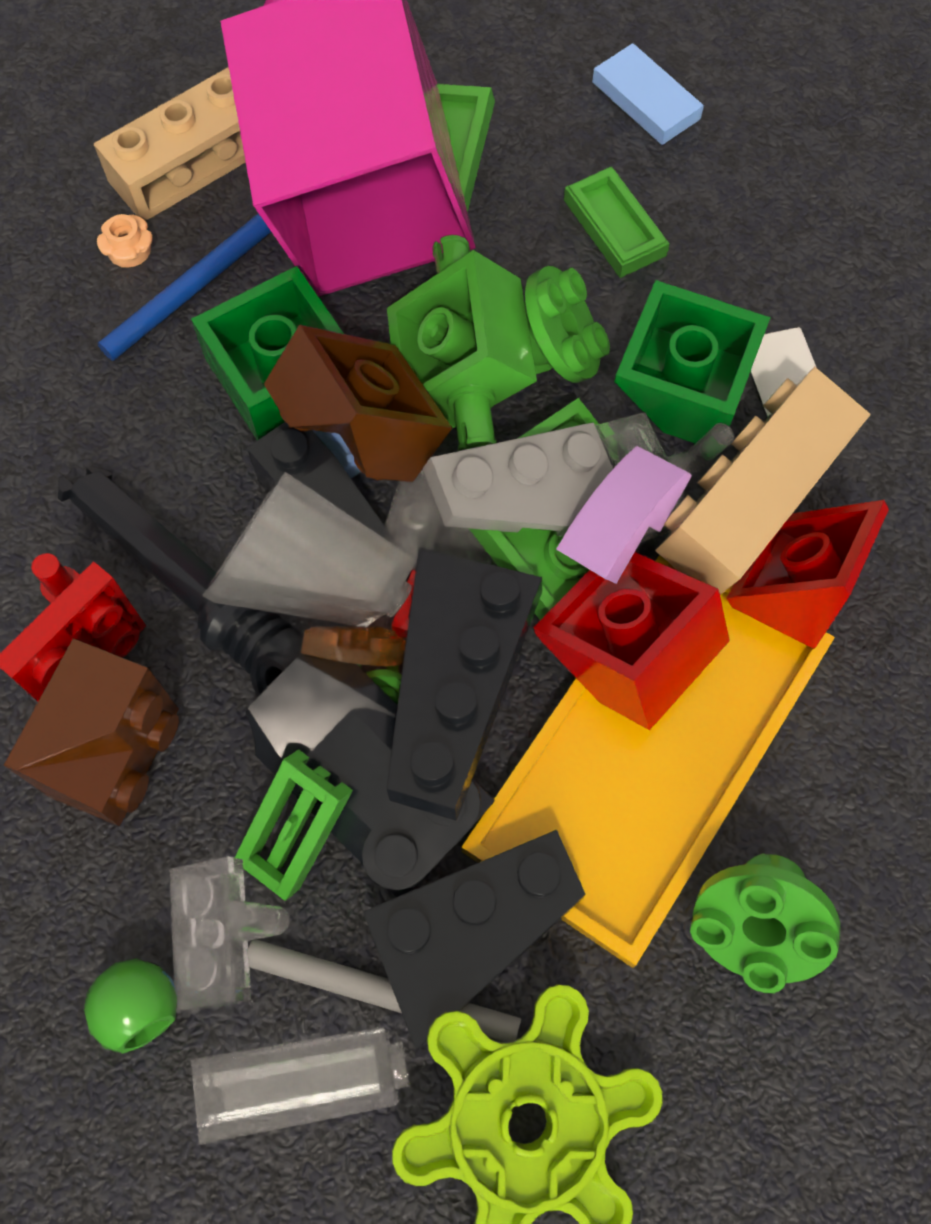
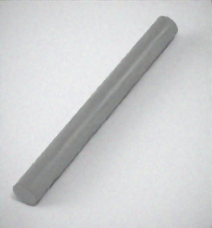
[245,939,521,1043]

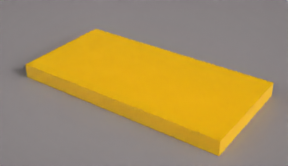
[462,555,835,968]

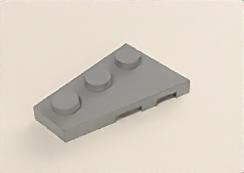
[423,422,613,537]

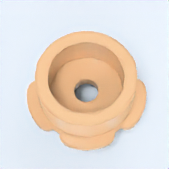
[97,214,153,268]

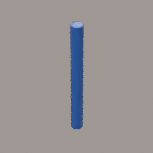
[97,213,271,361]

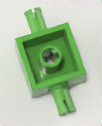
[387,235,537,451]

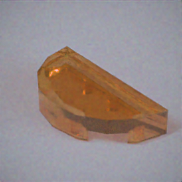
[301,626,406,666]

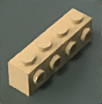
[93,67,245,221]
[655,366,871,595]

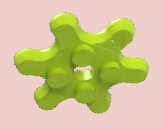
[392,985,663,1224]

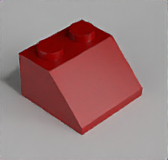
[533,552,730,730]

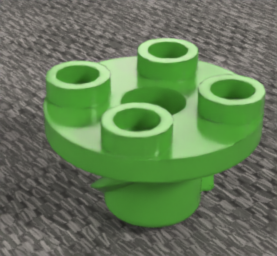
[525,266,610,383]
[690,854,841,993]

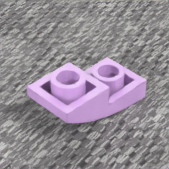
[556,446,692,584]

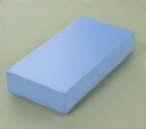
[592,43,704,145]

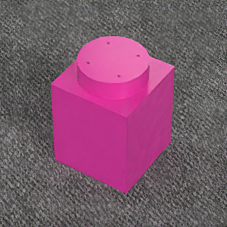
[220,0,476,297]

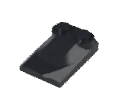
[245,654,495,897]

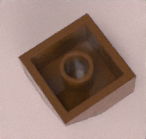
[264,325,452,482]
[4,638,179,827]

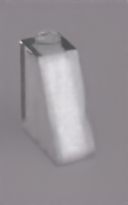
[202,472,417,627]
[191,1027,410,1145]

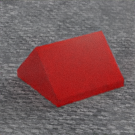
[726,500,889,649]

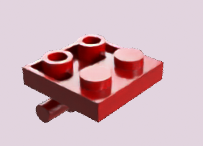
[0,553,146,702]

